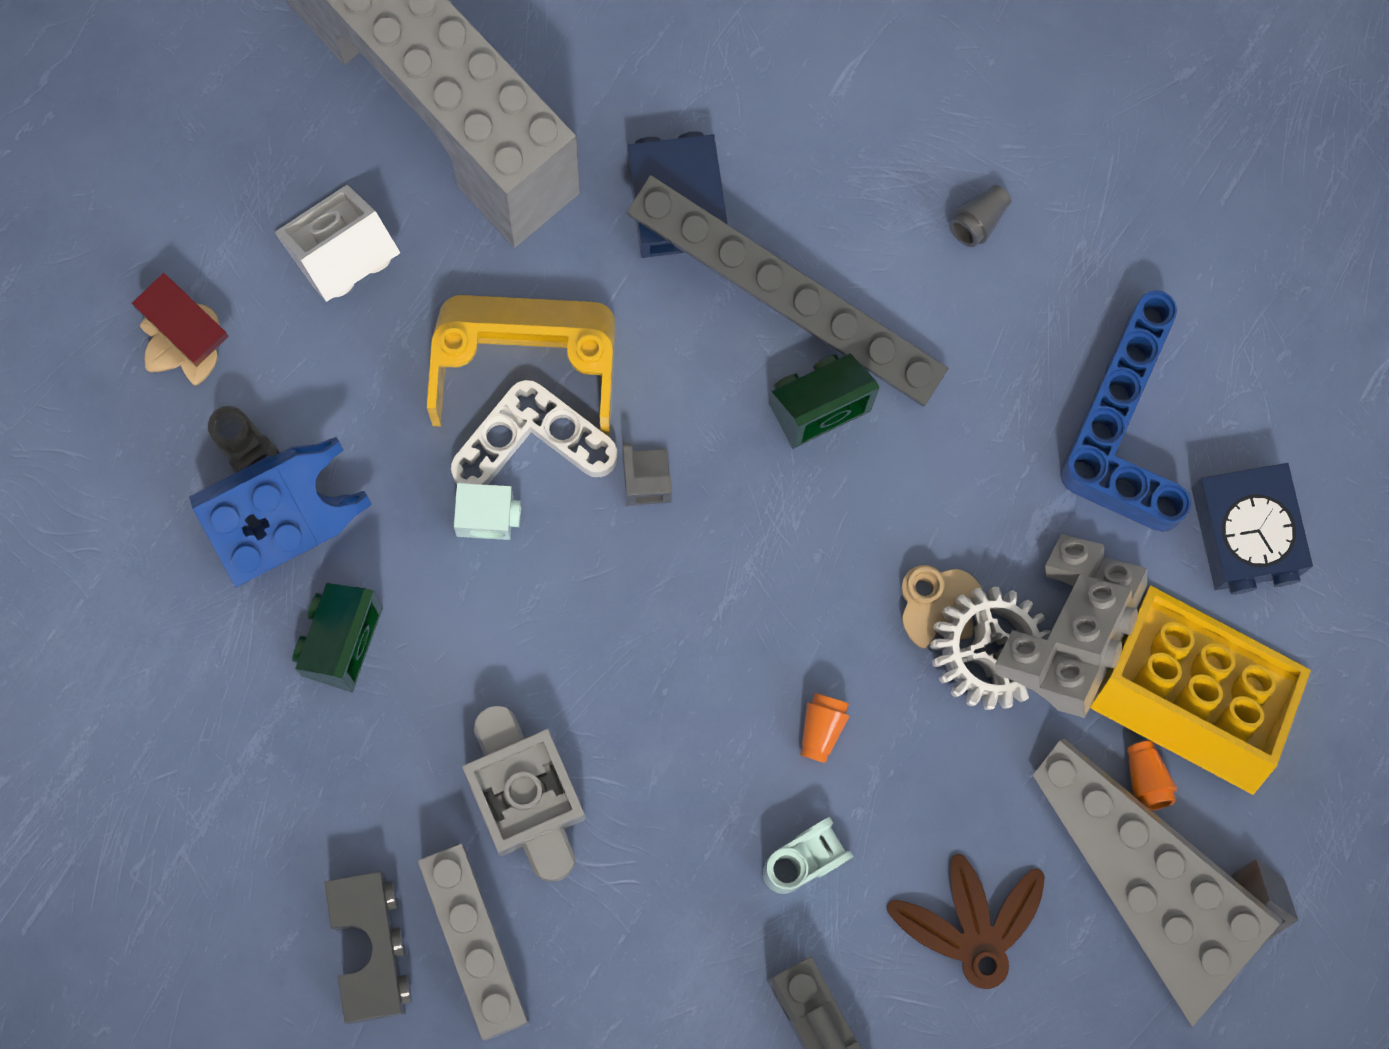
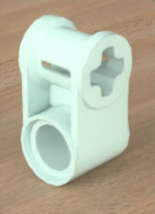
[763,817,854,894]

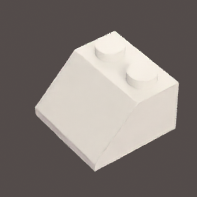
[275,185,400,302]

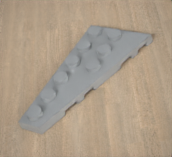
[1033,738,1283,1027]

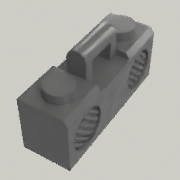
[767,956,861,1049]

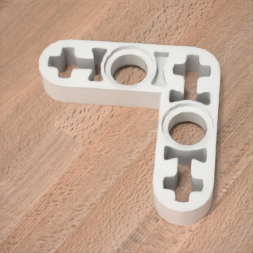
[451,380,617,485]

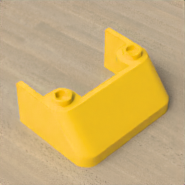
[427,295,616,435]

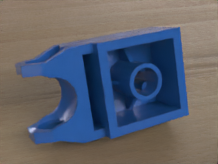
[189,437,372,588]

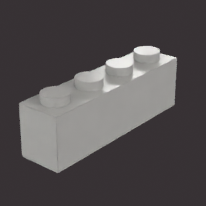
[418,844,529,1041]

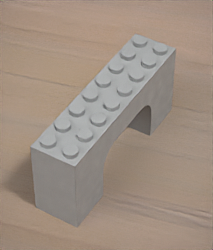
[287,0,580,248]

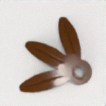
[887,854,1045,989]

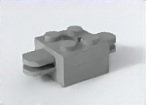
[462,706,586,882]

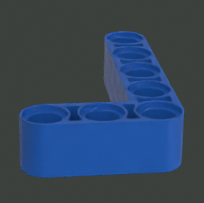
[1061,290,1191,532]

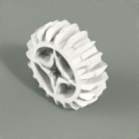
[930,587,1051,710]

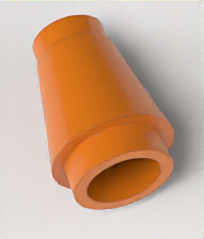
[800,693,850,763]
[1127,741,1177,811]

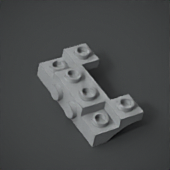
[995,534,1147,718]

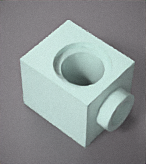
[454,483,521,540]

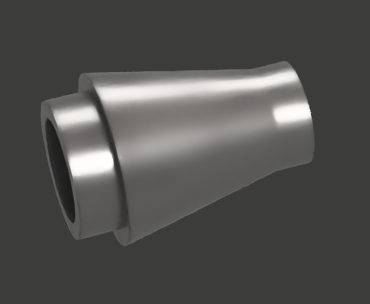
[949,185,1011,247]

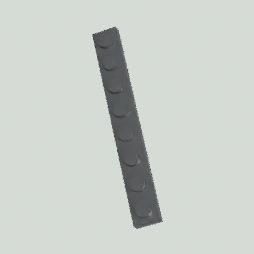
[626,175,949,406]

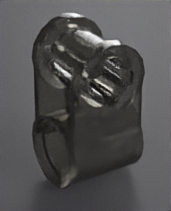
[208,406,280,473]

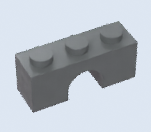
[324,872,412,1024]

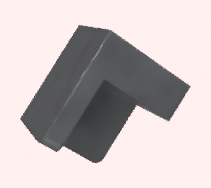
[623,444,672,506]
[1230,859,1298,941]

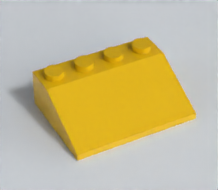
[1090,585,1311,795]

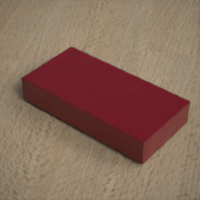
[132,273,229,367]

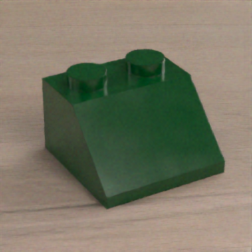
[769,353,880,449]
[292,583,383,693]

